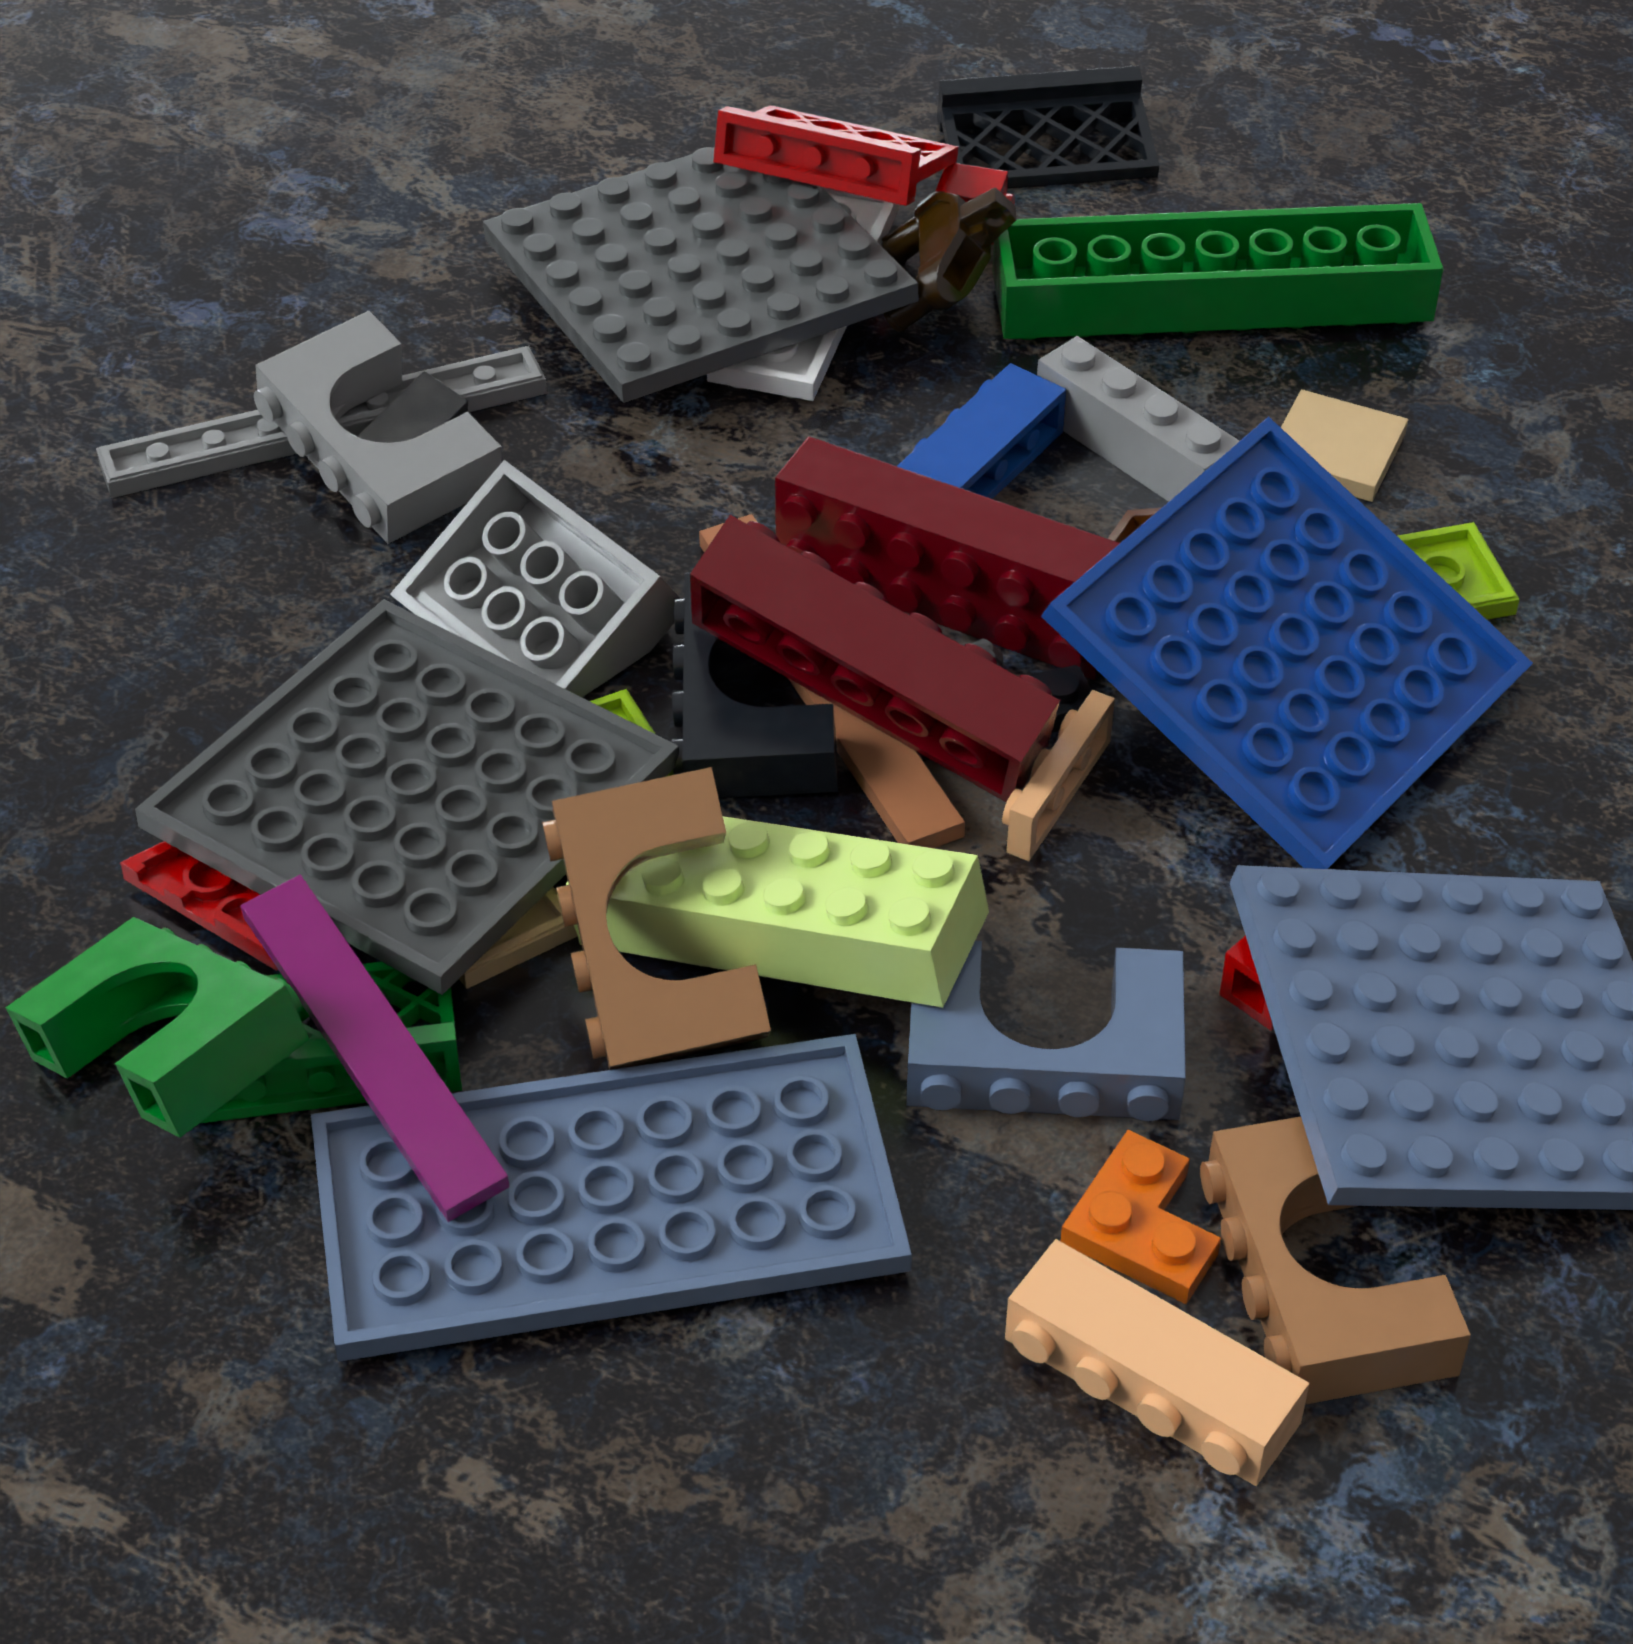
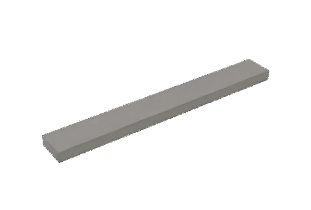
[96,346,547,498]

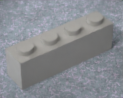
[1037,336,1239,502]

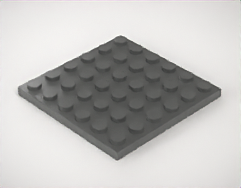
[483,147,919,403]
[135,599,679,995]

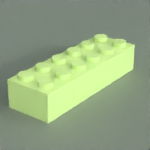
[566,816,989,1008]

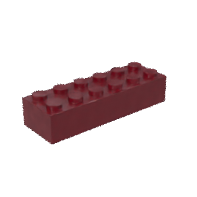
[775,436,1120,680]
[690,515,1060,803]

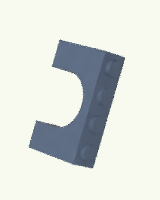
[906,941,1186,1121]

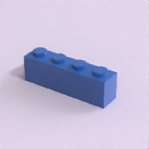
[897,363,1066,499]

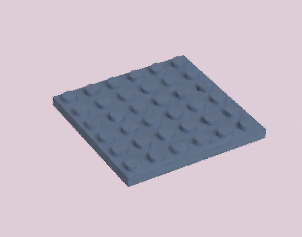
[1229,865,1633,1210]

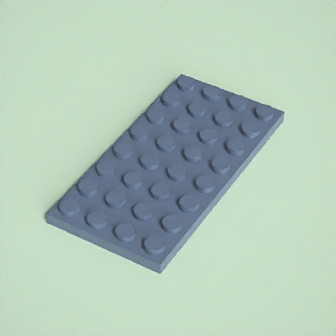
[311,1034,912,1362]

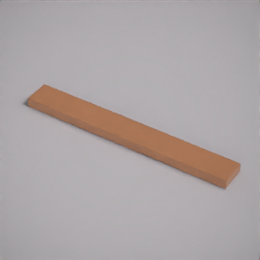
[699,514,965,848]

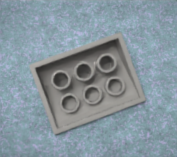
[390,460,680,697]

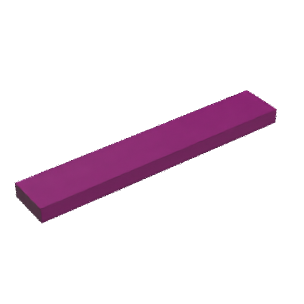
[241,874,509,1222]

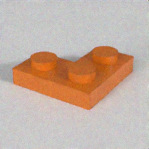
[1060,1130,1221,1305]

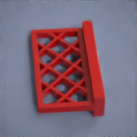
[713,105,959,206]

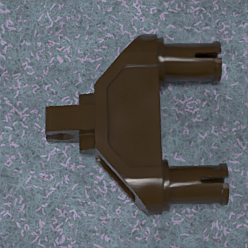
[881,187,1016,333]

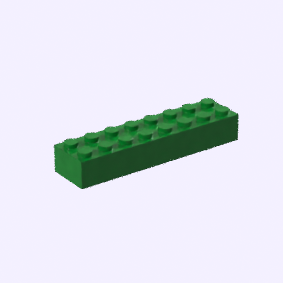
[992,203,1443,340]

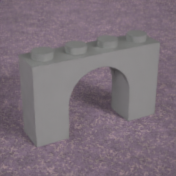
[254,311,502,544]

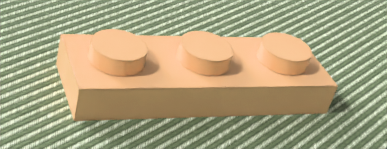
[1002,690,1115,861]

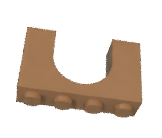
[542,767,771,1070]
[1200,1116,1471,1405]

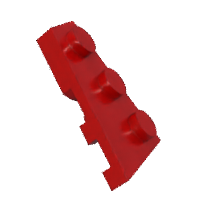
[120,841,278,970]

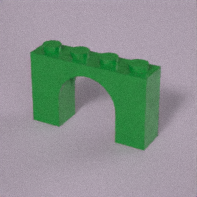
[5,917,310,1138]

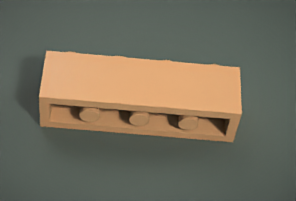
[1005,1239,1309,1486]

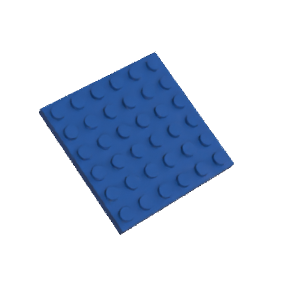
[1041,417,1533,869]

